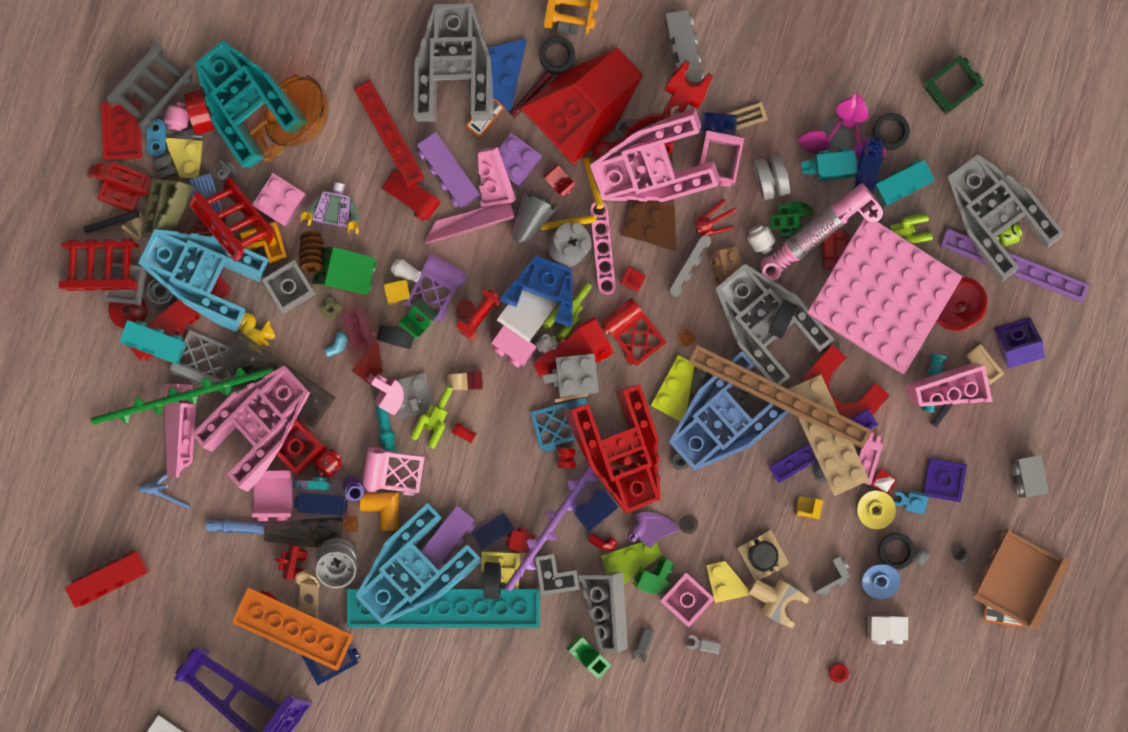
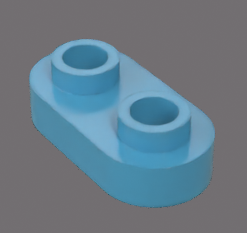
[146,119,167,158]

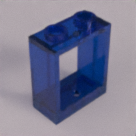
[853,136,885,193]
[294,493,348,516]
[301,631,361,685]

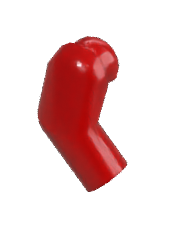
[588,533,617,551]

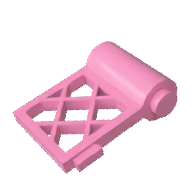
[362,447,424,496]

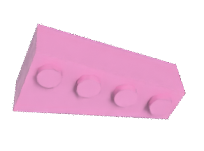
[906,362,992,406]

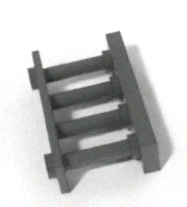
[106,43,193,132]

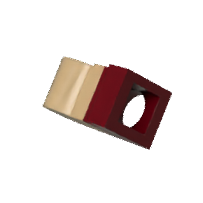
[447,372,483,390]

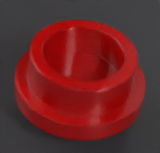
[456,300,475,319]

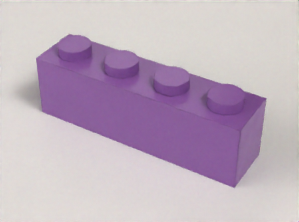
[416,132,480,209]
[421,506,476,571]

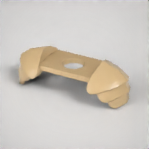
[295,569,320,619]

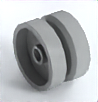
[753,153,790,201]

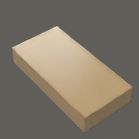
[965,344,1005,385]

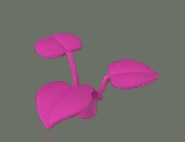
[797,92,886,161]

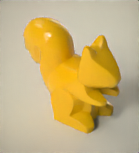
[238,312,275,357]

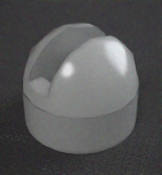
[914,549,931,566]

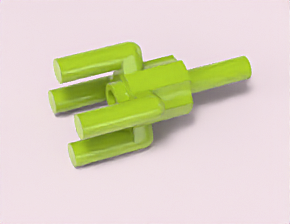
[890,212,933,244]
[541,282,592,341]
[410,386,453,449]

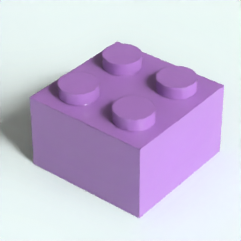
[498,133,542,188]

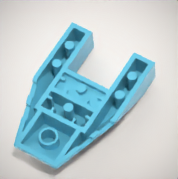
[138,229,269,332]
[356,503,481,625]

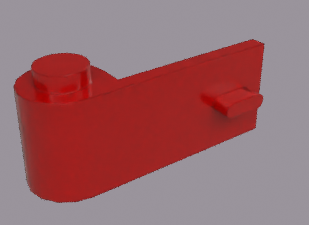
[381,170,441,222]

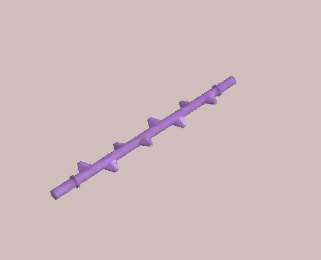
[504,430,617,592]

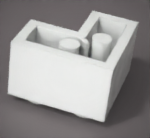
[867,616,908,644]

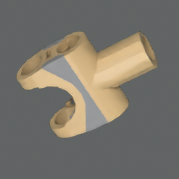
[748,578,809,628]

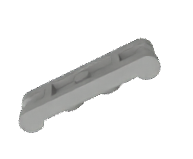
[670,235,711,298]

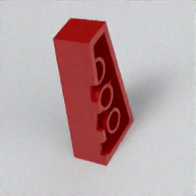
[64,550,150,608]

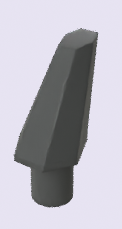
[173,129,203,140]

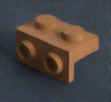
[709,247,742,287]

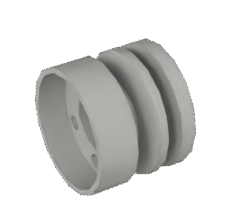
[315,537,357,588]

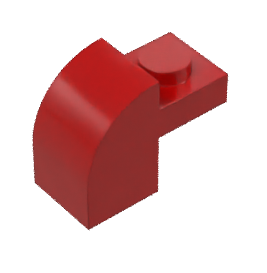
[184,89,214,135]

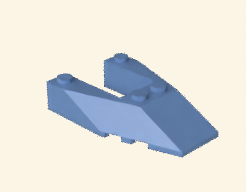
[669,351,789,471]

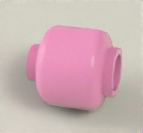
[164,102,190,132]

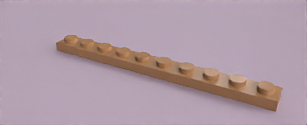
[688,345,872,448]

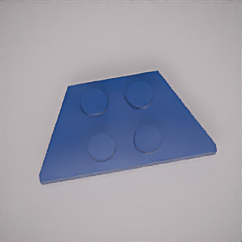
[487,39,527,112]

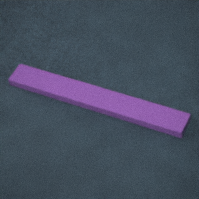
[940,228,1090,303]

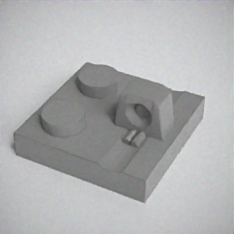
[102,263,146,306]
[396,372,435,420]

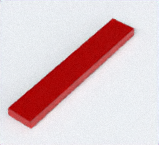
[354,80,425,188]

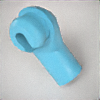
[324,331,348,357]

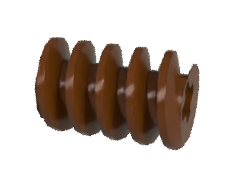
[299,231,324,274]

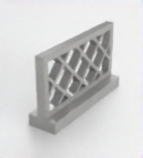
[170,330,260,398]

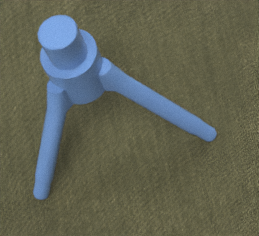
[139,473,190,509]

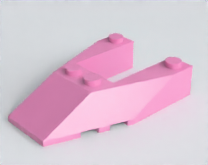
[590,108,720,202]
[191,366,310,492]

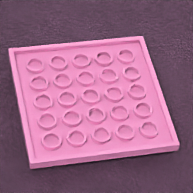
[806,218,963,375]

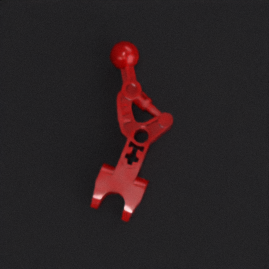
[592,60,713,161]

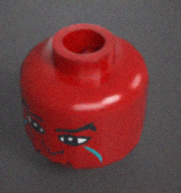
[314,448,343,477]

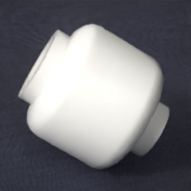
[747,224,775,254]

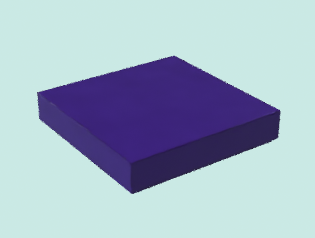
[923,458,967,502]

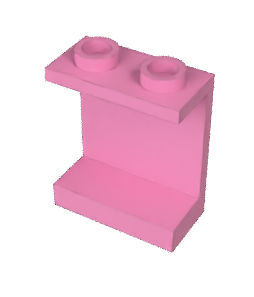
[252,471,293,521]

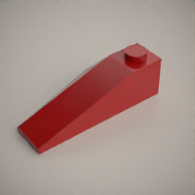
[533,317,614,377]

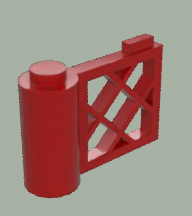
[601,298,667,366]

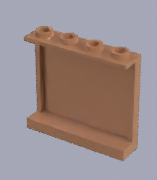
[972,528,1071,631]

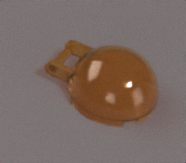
[251,75,329,162]

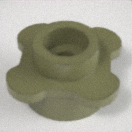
[319,298,342,321]

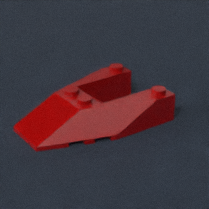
[564,384,661,513]

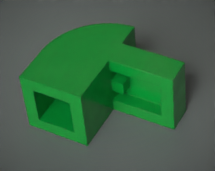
[632,555,673,594]
[566,634,612,679]

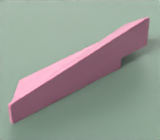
[424,203,515,244]
[164,383,196,478]

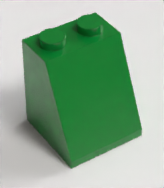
[312,247,376,295]

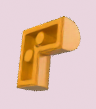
[240,221,288,264]
[360,492,399,531]

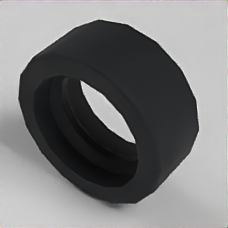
[539,36,575,74]
[872,113,910,150]
[768,300,798,339]
[376,325,414,349]
[878,533,915,569]
[483,562,501,599]

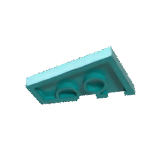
[293,477,332,491]

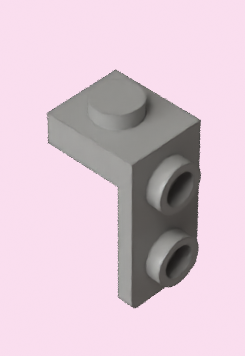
[814,556,850,597]

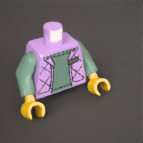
[300,182,359,234]

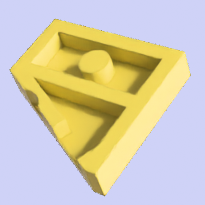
[166,138,203,179]
[481,550,520,589]
[706,561,750,603]

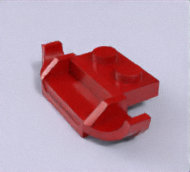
[87,161,152,212]

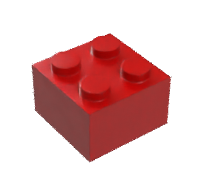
[276,419,327,474]

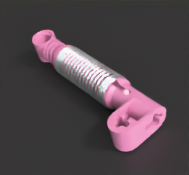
[760,183,883,281]

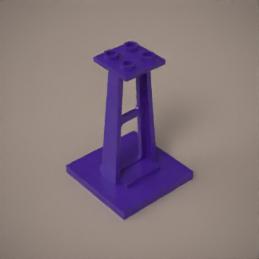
[174,647,312,732]

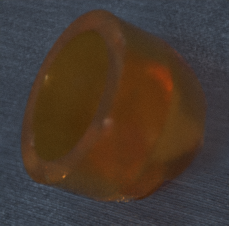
[679,330,696,347]
[344,517,359,532]

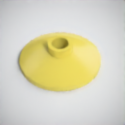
[857,491,896,529]

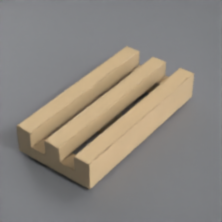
[725,102,768,133]

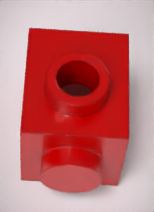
[506,527,535,553]

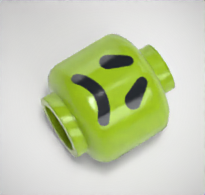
[995,222,1022,246]

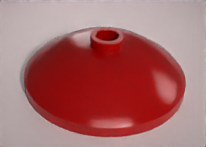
[936,277,988,331]

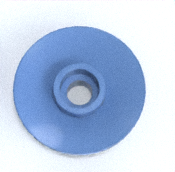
[862,564,901,599]

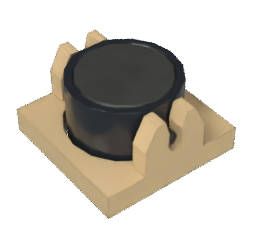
[737,530,789,580]

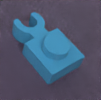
[894,490,929,515]

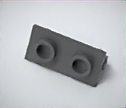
[216,160,239,183]

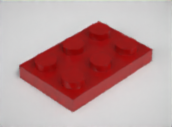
[101,101,143,161]

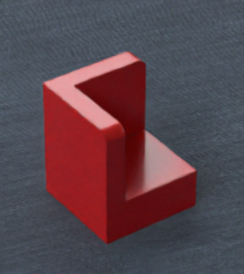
[620,266,646,293]

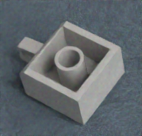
[543,354,599,397]

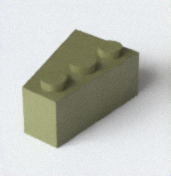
[141,179,195,237]

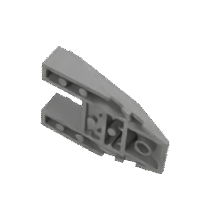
[414,3,493,122]
[947,155,1064,283]
[715,264,834,385]

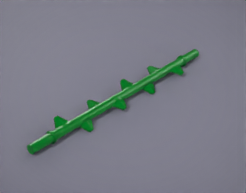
[91,367,274,425]

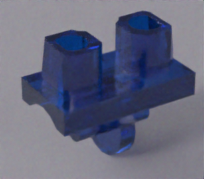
[701,112,737,135]

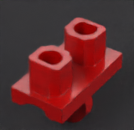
[274,544,308,581]

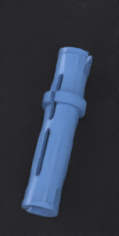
[206,519,265,535]

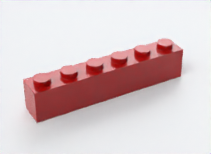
[129,275,232,361]

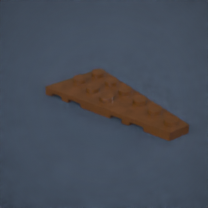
[621,153,676,251]

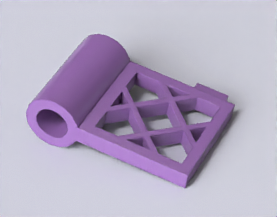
[405,254,467,322]

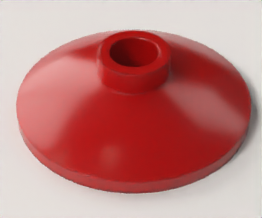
[109,298,147,329]

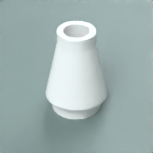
[391,259,421,282]

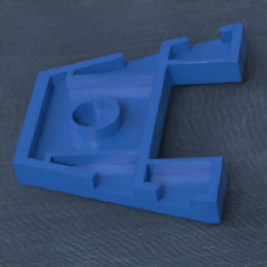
[500,256,573,327]

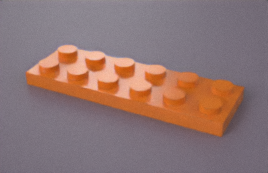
[232,587,354,671]

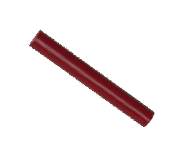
[509,71,552,119]

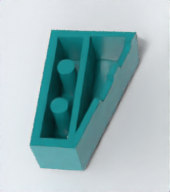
[872,159,935,209]
[119,320,187,365]

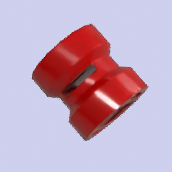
[557,449,576,468]

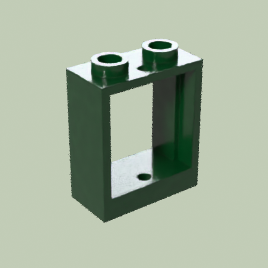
[922,55,984,115]

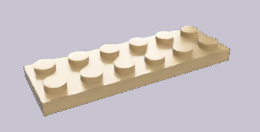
[788,375,869,496]

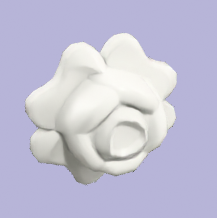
[535,334,559,354]

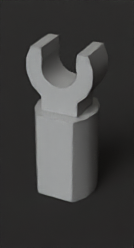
[686,635,721,654]

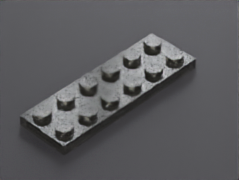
[218,332,336,429]

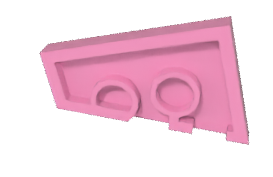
[478,147,516,208]

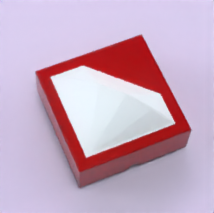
[871,469,897,494]

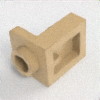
[121,213,144,241]

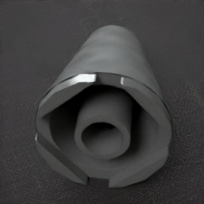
[511,188,558,244]

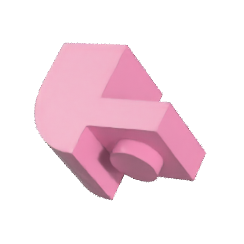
[366,373,404,416]

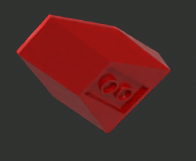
[521,47,643,167]

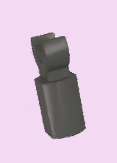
[632,627,655,662]

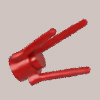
[694,199,736,236]

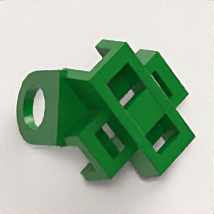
[770,201,814,238]

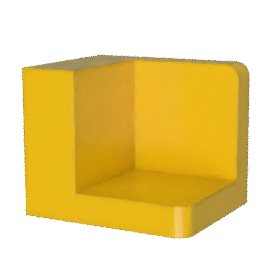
[384,280,410,305]
[795,496,823,519]

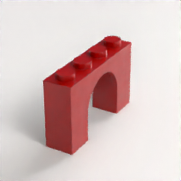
[800,345,890,419]

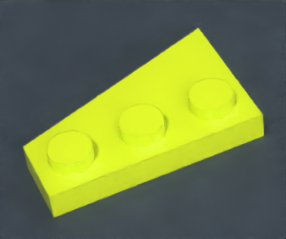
[651,355,695,421]

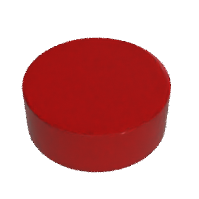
[829,663,849,683]

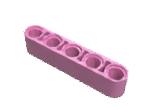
[590,202,615,295]

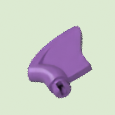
[627,512,679,548]

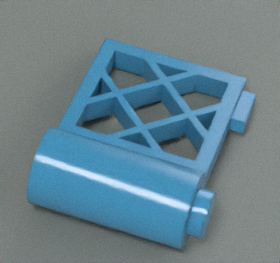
[530,397,587,452]

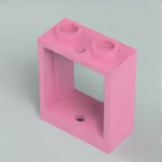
[699,131,744,187]

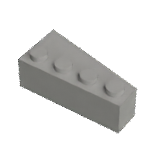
[665,10,704,83]
[578,572,628,653]

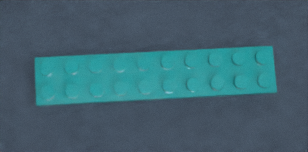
[347,589,540,628]

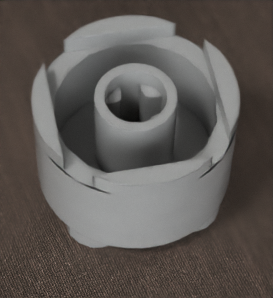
[548,223,592,267]

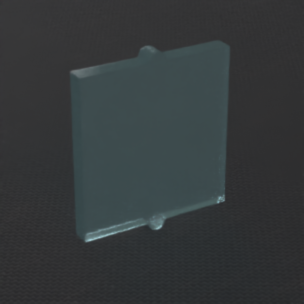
[818,116,855,153]

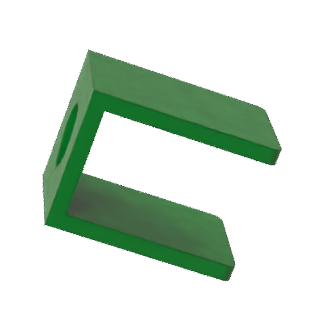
[398,299,439,339]

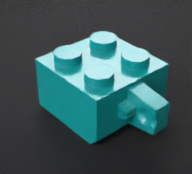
[801,148,858,182]

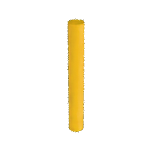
[583,157,604,209]
[541,215,597,231]

